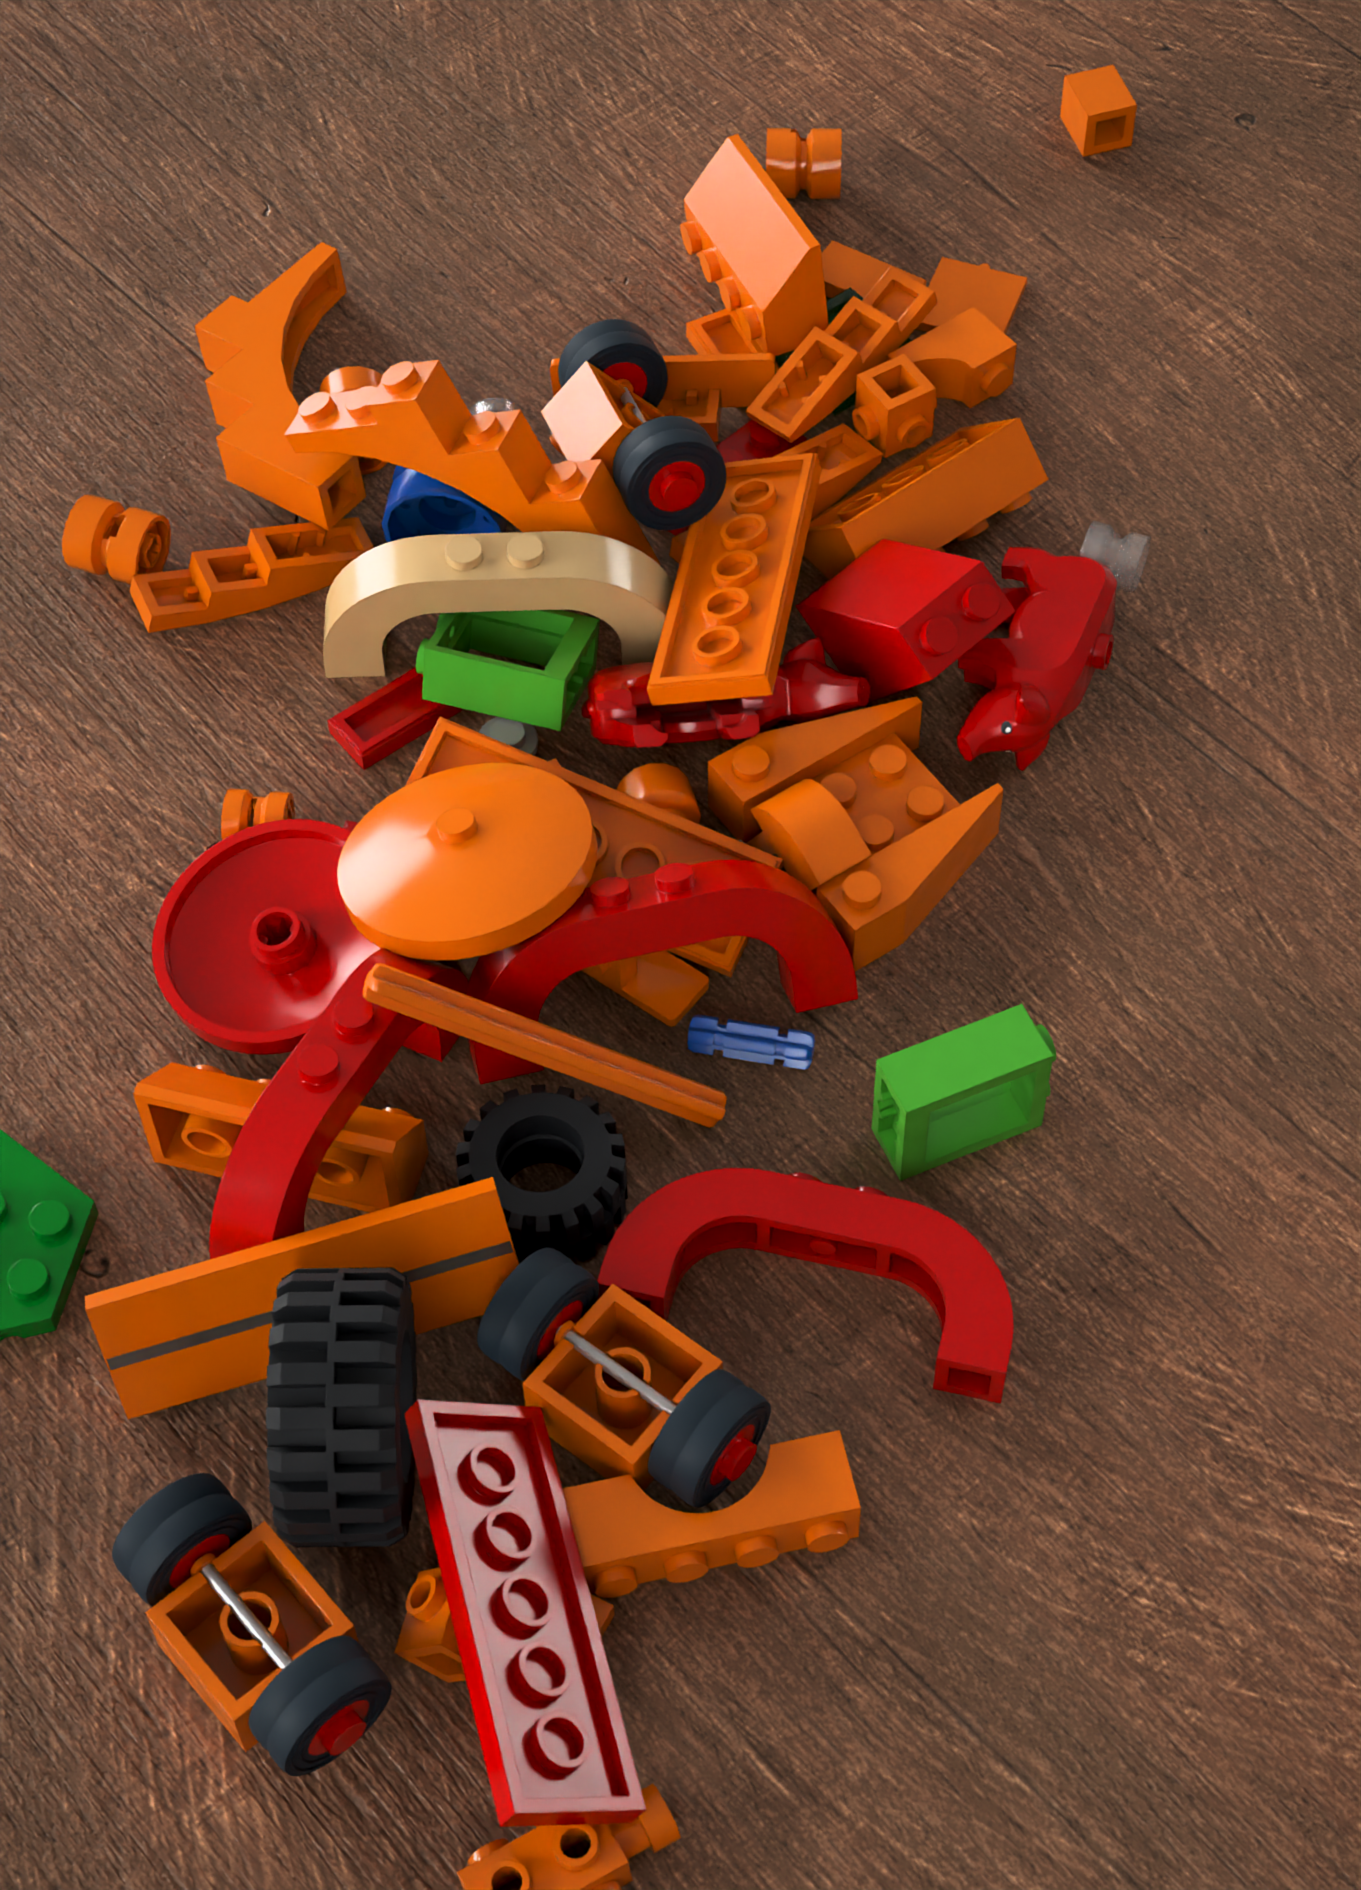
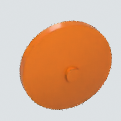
[337,763,598,961]

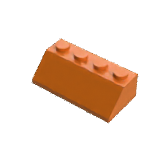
[680,134,829,356]
[803,417,1049,579]
[133,1062,429,1213]

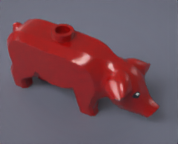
[957,547,1117,771]
[581,637,871,748]

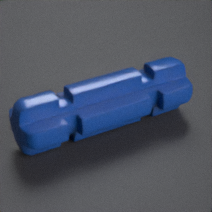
[687,1014,815,1070]

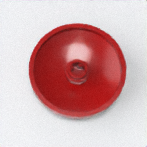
[152,819,382,1055]

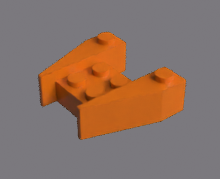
[708,696,1004,972]

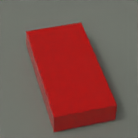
[327,667,462,770]

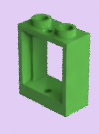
[416,610,600,731]
[871,1004,1056,1181]

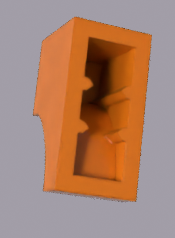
[886,306,1017,408]

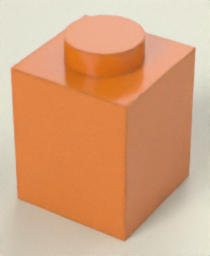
[1060,65,1137,157]

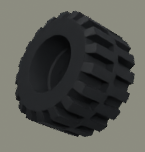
[456,1084,628,1262]

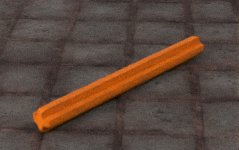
[362,963,727,1128]

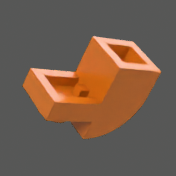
[745,779,872,891]

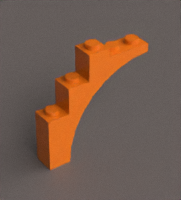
[194,242,366,531]
[284,360,661,565]

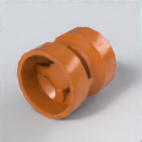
[221,788,295,840]

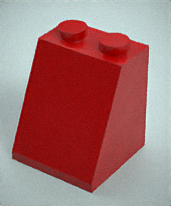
[796,539,1016,702]

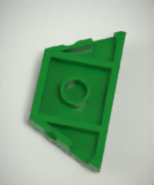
[0,1129,99,1341]

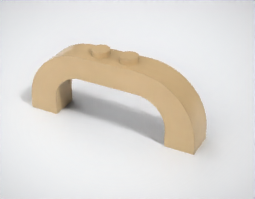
[323,531,674,678]

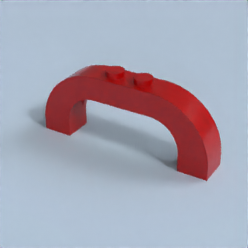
[466,859,858,1084]
[209,948,469,1259]
[597,1168,1014,1404]

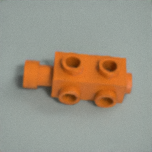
[457,1783,681,1890]

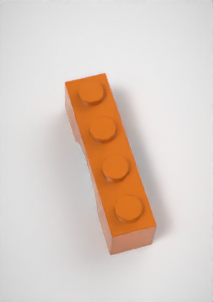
[562,1430,861,1598]

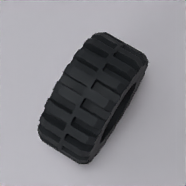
[266,1267,417,1547]

